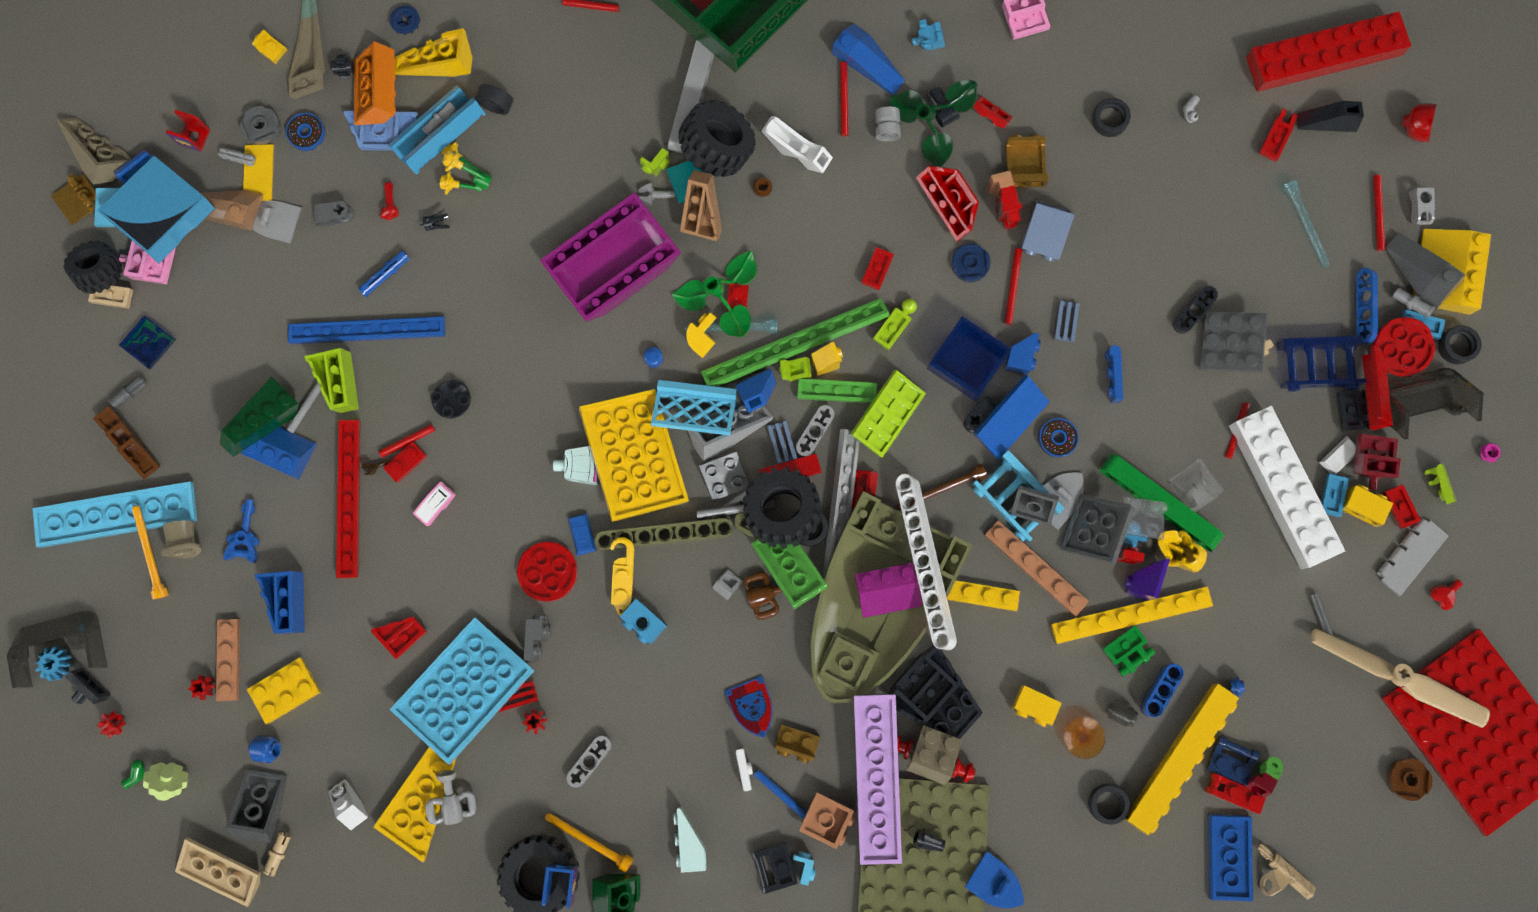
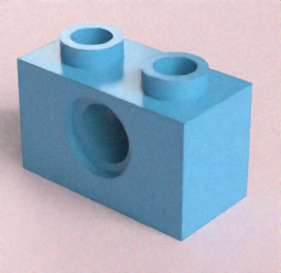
[620,599,667,644]

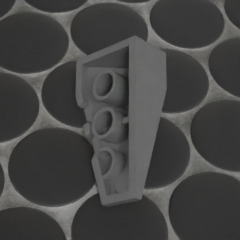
[1385,232,1465,310]

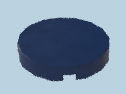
[951,243,991,283]

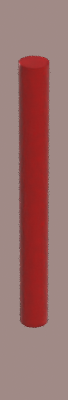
[840,62,849,137]
[1373,175,1385,251]
[1004,248,1023,325]

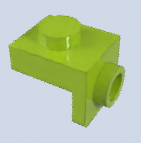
[640,148,670,177]
[779,357,812,382]

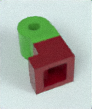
[1246,757,1284,798]

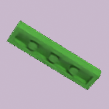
[797,379,877,403]

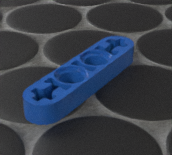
[1356,268,1378,344]

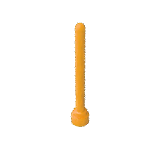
[132,505,169,600]
[545,813,634,873]

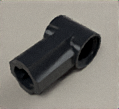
[925,87,960,128]

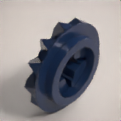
[390,5,421,35]

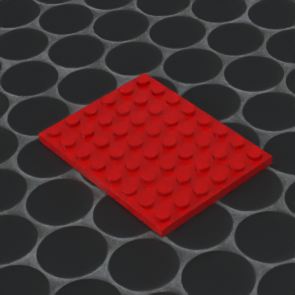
[1381,629,1538,836]

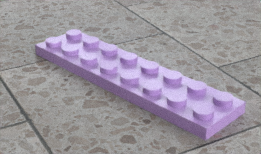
[854,694,902,865]

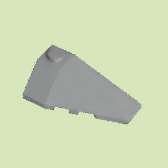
[685,406,773,461]

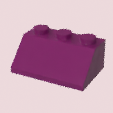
[854,563,922,618]

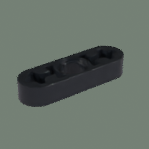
[1173,286,1218,334]

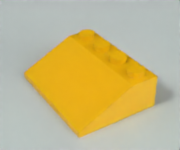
[1413,229,1491,315]

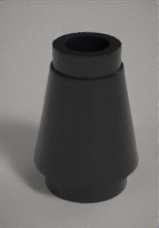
[913,828,946,852]

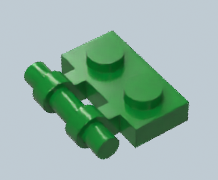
[1102,625,1155,677]

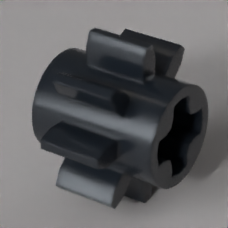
[331,54,354,79]

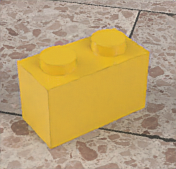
[1343,485,1393,527]
[1011,685,1062,727]

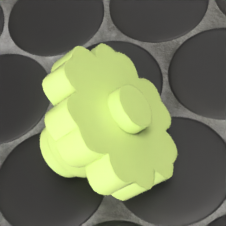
[143,762,188,801]

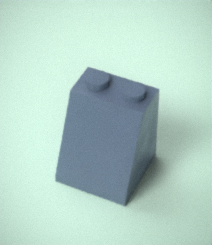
[1021,200,1075,261]

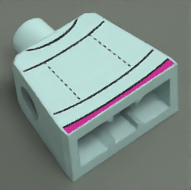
[553,446,599,485]

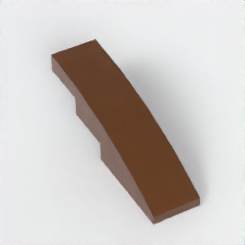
[92,406,160,480]

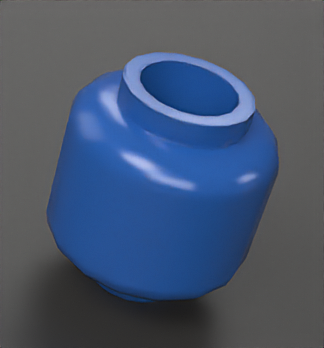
[248,735,281,763]

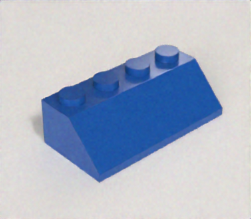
[241,427,317,479]

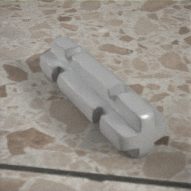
[218,147,256,166]

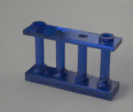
[1276,336,1367,392]

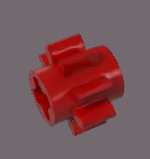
[187,675,216,700]
[522,709,548,734]
[96,711,126,738]

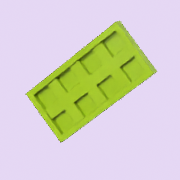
[850,370,926,458]

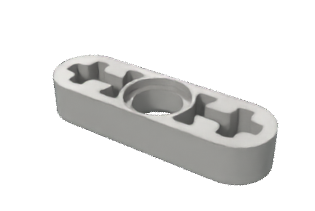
[796,405,834,457]
[567,736,612,788]

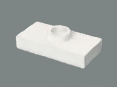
[736,748,753,791]

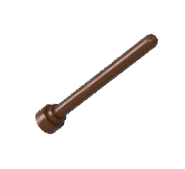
[896,463,988,510]

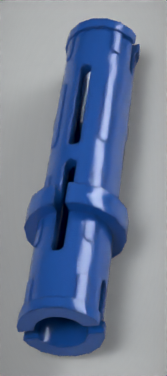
[358,250,410,298]

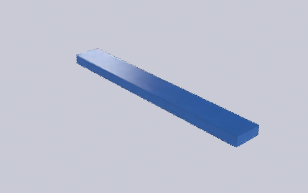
[288,316,445,344]

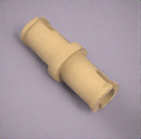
[262,832,292,876]

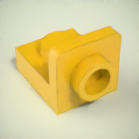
[252,30,287,64]

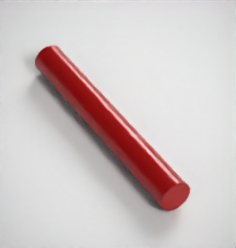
[562,0,619,12]
[1224,402,1251,460]
[378,424,436,458]

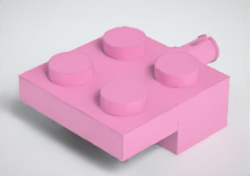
[1002,0,1050,40]
[119,241,176,284]

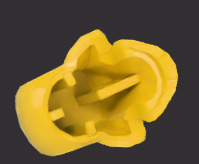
[1158,530,1207,573]

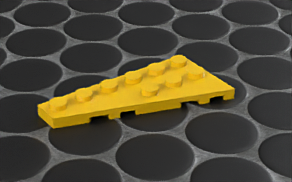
[374,747,457,863]

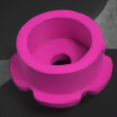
[1480,443,1501,463]

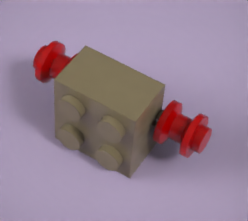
[897,725,976,785]

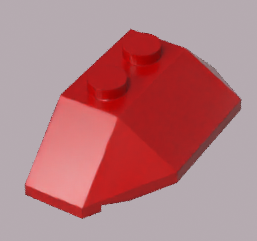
[916,166,979,242]

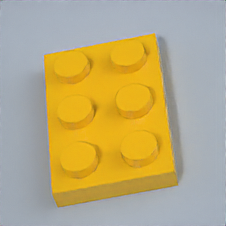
[247,658,321,724]

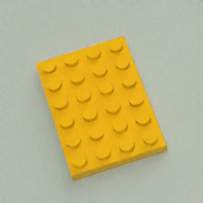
[579,389,689,522]

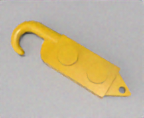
[610,537,634,616]

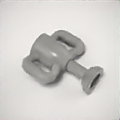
[425,770,477,825]

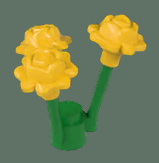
[440,142,492,195]

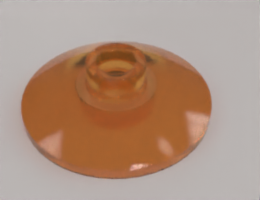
[1064,717,1105,759]

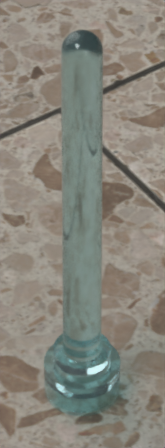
[1282,180,1330,268]
[684,318,778,334]

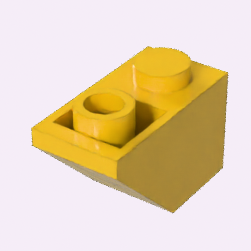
[811,342,843,376]

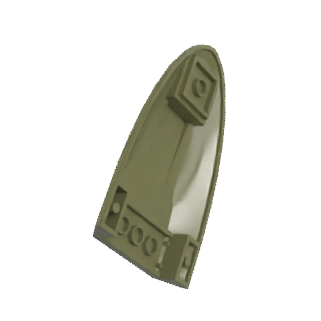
[811,491,972,703]

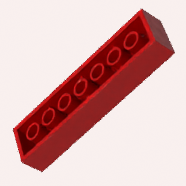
[1246,11,1412,92]

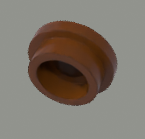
[753,178,772,197]

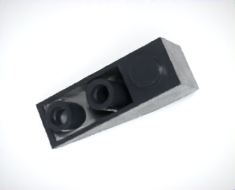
[1296,101,1364,132]

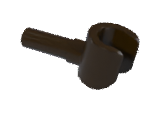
[361,458,390,476]

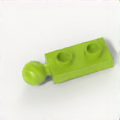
[873,298,917,351]

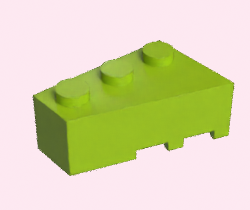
[304,348,359,413]

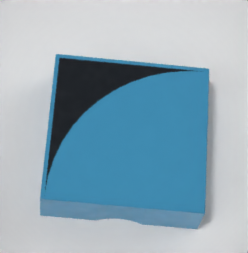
[97,156,215,263]

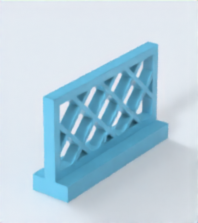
[651,380,737,435]

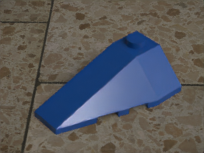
[832,24,905,96]

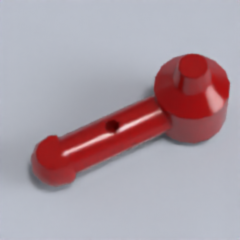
[380,182,399,221]

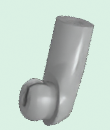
[1182,95,1200,123]

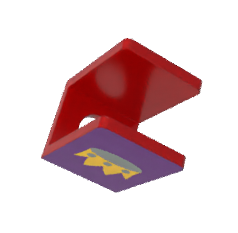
[165,110,210,152]

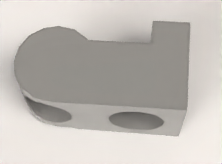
[1408,188,1435,225]

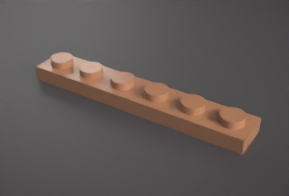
[984,520,1089,617]

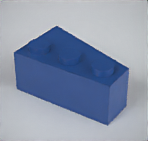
[254,571,305,634]

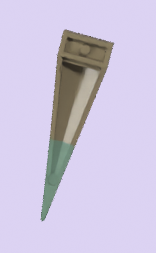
[288,0,325,99]

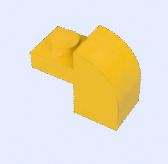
[687,312,717,358]

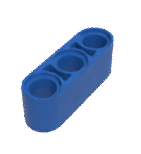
[1140,664,1184,717]

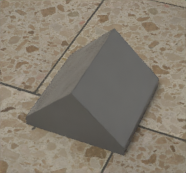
[1011,485,1059,526]

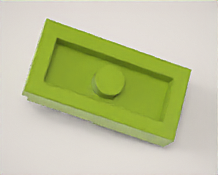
[1425,464,1457,504]

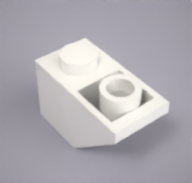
[328,779,368,830]

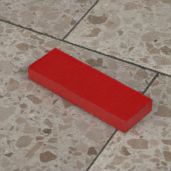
[759,454,822,477]

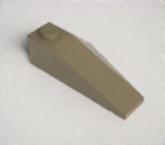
[58,118,131,184]

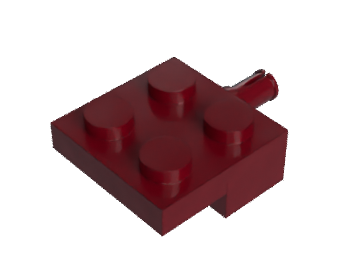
[1353,434,1401,490]

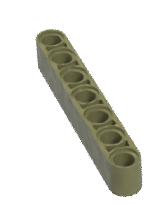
[595,518,734,551]

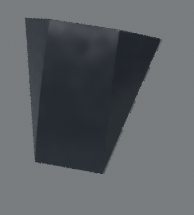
[888,645,983,739]

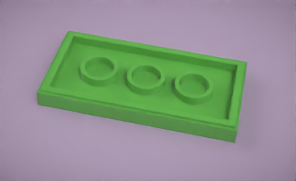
[751,539,828,610]

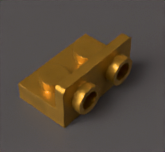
[774,724,820,764]

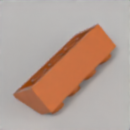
[354,41,396,125]

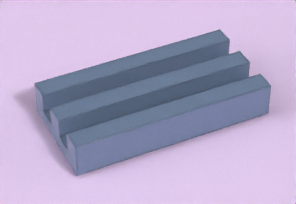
[1054,300,1080,343]
[767,421,797,464]

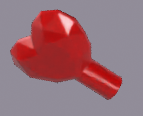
[1430,579,1463,610]

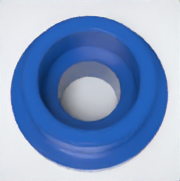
[1230,676,1245,697]

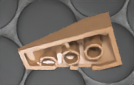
[200,190,263,231]

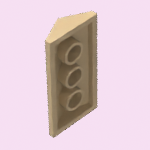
[175,837,260,907]

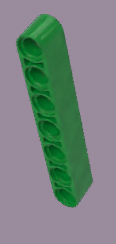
[1099,453,1224,552]

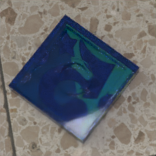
[119,315,176,370]

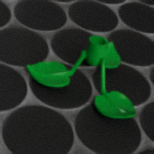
[672,251,757,337]

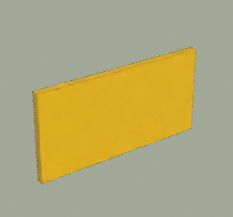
[243,145,274,201]

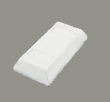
[1319,436,1356,475]

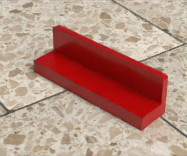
[1362,345,1393,430]

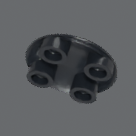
[431,379,471,419]

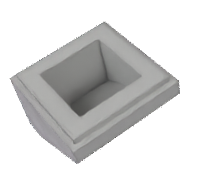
[713,569,743,600]

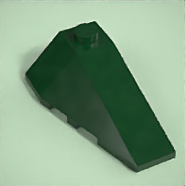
[592,874,640,912]

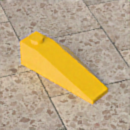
[394,28,473,77]

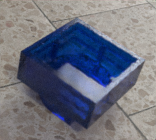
[927,316,1012,402]

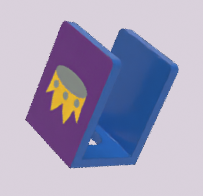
[541,864,578,908]

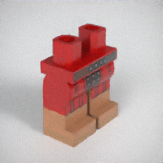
[986,171,1022,230]

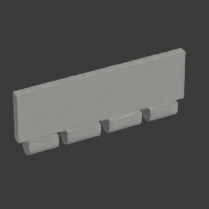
[1377,518,1449,596]

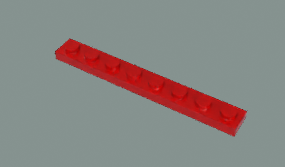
[336,420,360,579]

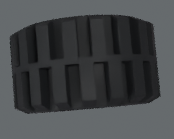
[63,241,123,294]

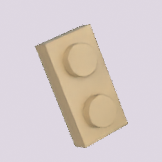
[88,286,133,309]

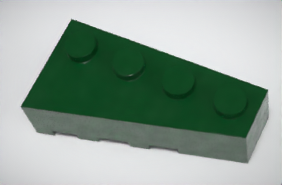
[219,377,299,457]

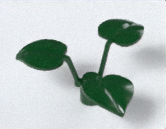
[889,80,978,167]

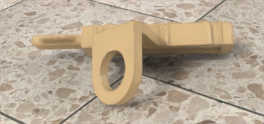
[1257,844,1316,900]

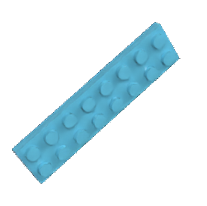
[32,482,198,548]

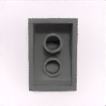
[225,769,287,843]

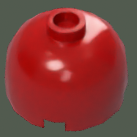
[1402,103,1436,142]

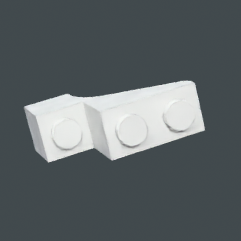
[761,116,833,173]

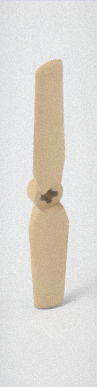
[1311,629,1490,728]

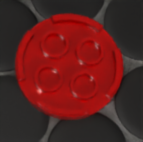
[1372,317,1435,377]
[517,541,578,602]

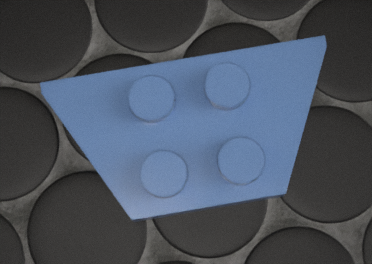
[344,111,419,151]

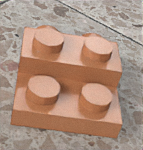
[799,792,856,849]

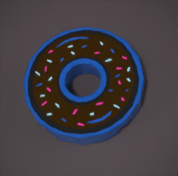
[286,113,325,151]
[1039,418,1079,458]

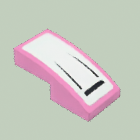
[413,482,456,526]

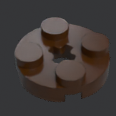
[1388,758,1433,801]

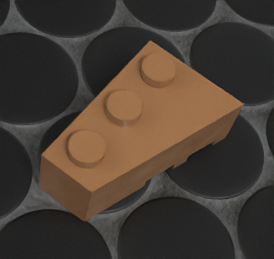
[680,170,722,241]

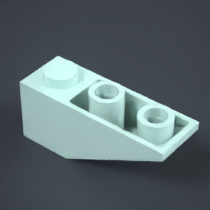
[674,807,707,873]

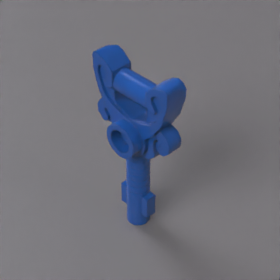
[223,499,260,563]

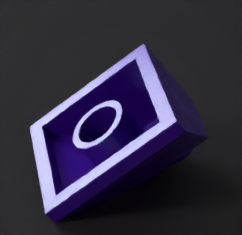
[1124,558,1170,601]

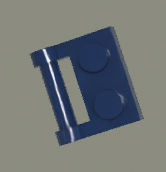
[1206,735,1260,786]

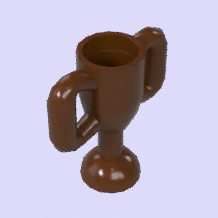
[743,571,782,620]

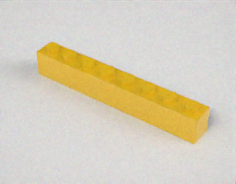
[1124,684,1239,835]

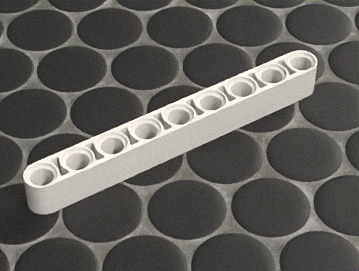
[896,474,957,650]

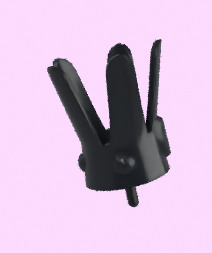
[419,209,450,231]

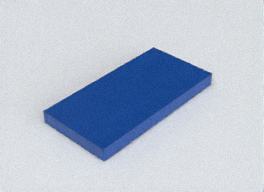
[974,375,1050,460]
[1208,814,1253,902]

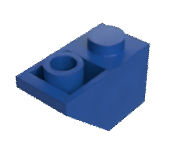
[1004,333,1041,375]
[735,369,776,413]

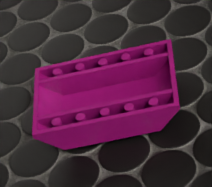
[540,192,681,322]

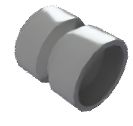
[875,107,901,141]

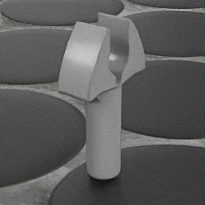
[639,183,676,206]

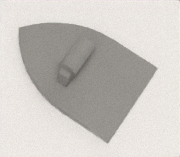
[252,201,302,244]
[1044,472,1084,530]

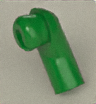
[121,759,145,790]

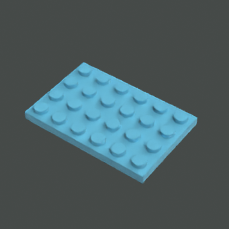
[390,618,534,765]

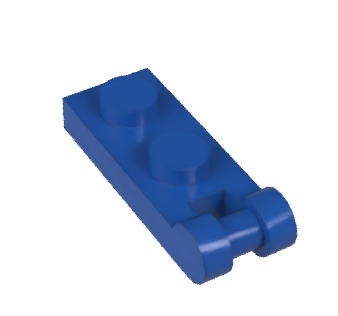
[1105,345,1123,403]

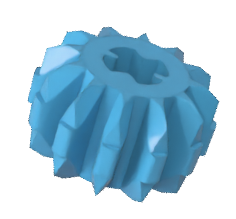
[34,646,73,681]

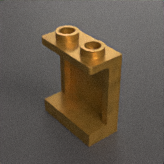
[1005,134,1049,188]

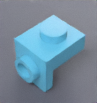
[793,851,816,886]

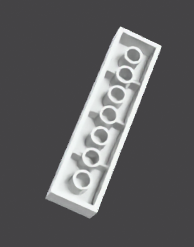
[1229,406,1345,569]

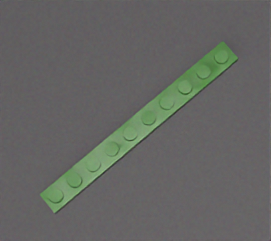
[701,298,889,387]

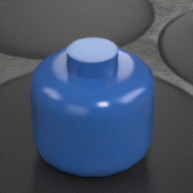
[643,347,663,368]

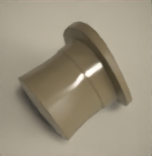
[161,520,201,559]

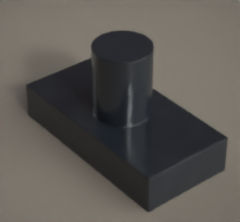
[65,668,111,704]

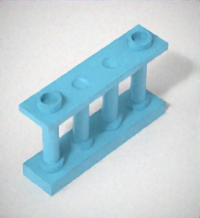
[972,450,1065,543]

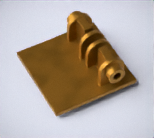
[51,174,96,225]

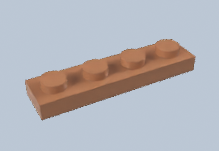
[216,619,240,701]

